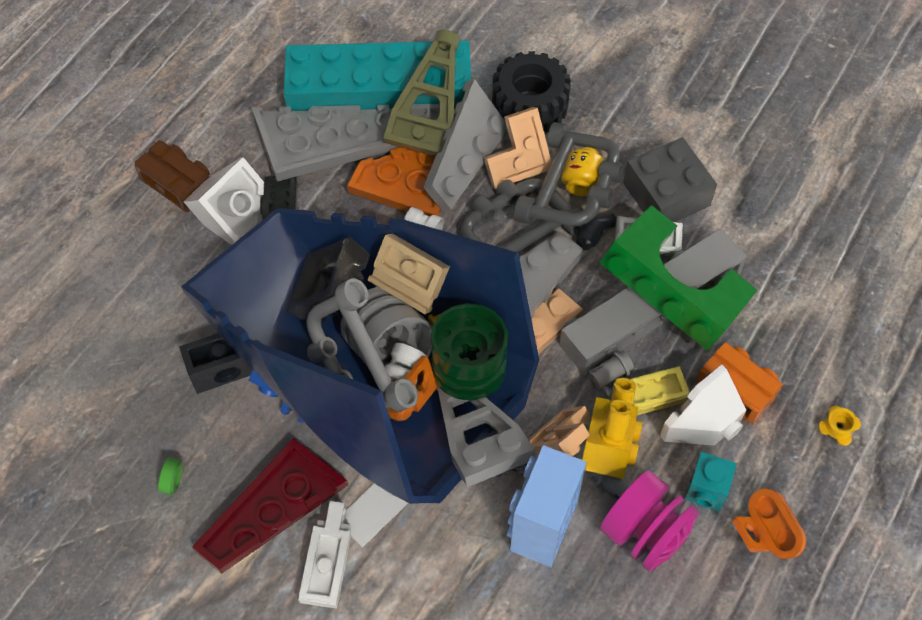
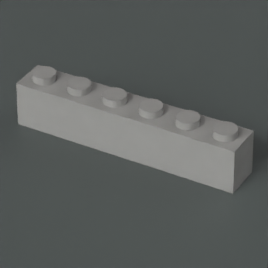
[559,229,747,375]

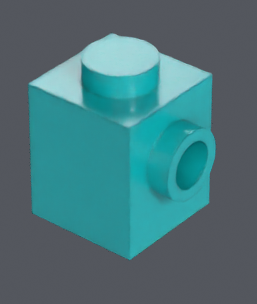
[685,451,737,511]

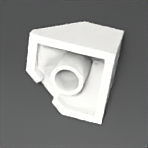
[184,157,264,245]
[660,365,746,446]

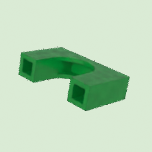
[600,205,757,351]

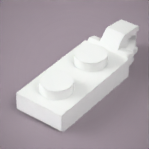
[298,501,351,609]

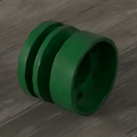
[431,303,508,401]

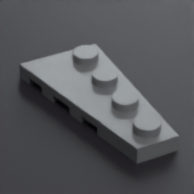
[423,79,508,212]
[520,231,583,319]

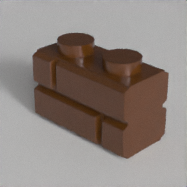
[134,140,210,212]

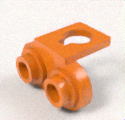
[387,356,437,421]
[732,488,806,559]

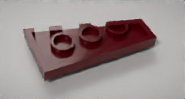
[192,438,348,574]

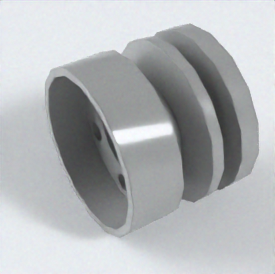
[340,286,432,369]

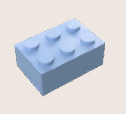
[507,445,587,568]

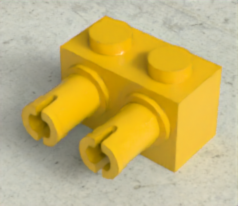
[582,378,643,479]

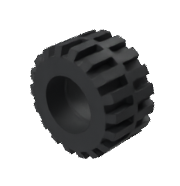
[492,51,571,133]

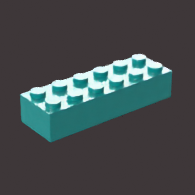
[284,40,471,111]

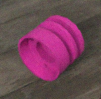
[600,470,700,572]

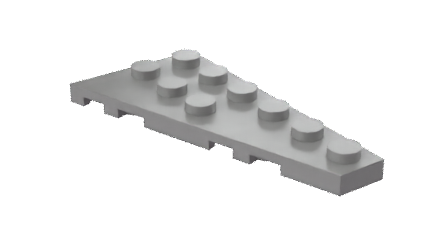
[252,103,440,182]

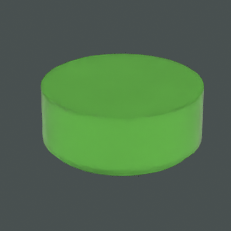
[158,457,184,495]

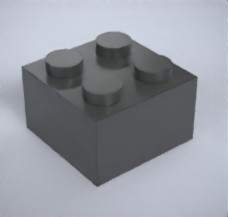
[623,137,717,222]

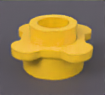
[818,406,861,446]

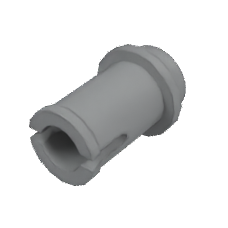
[587,351,634,390]

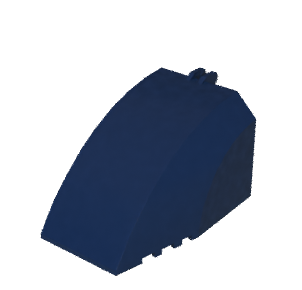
[181,208,539,504]

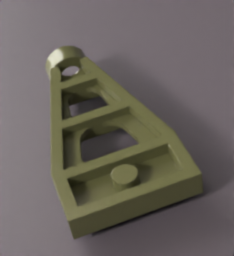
[383,29,460,156]

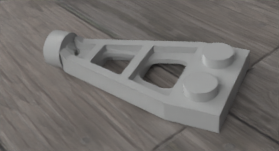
[436,384,536,488]

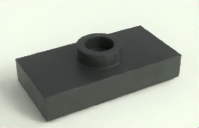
[262,176,298,220]

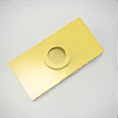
[612,366,690,416]

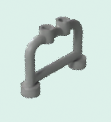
[307,278,418,411]

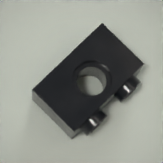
[179,333,253,394]

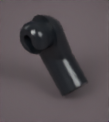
[576,213,617,250]

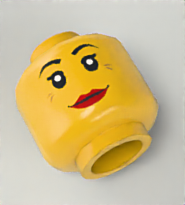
[561,147,605,197]

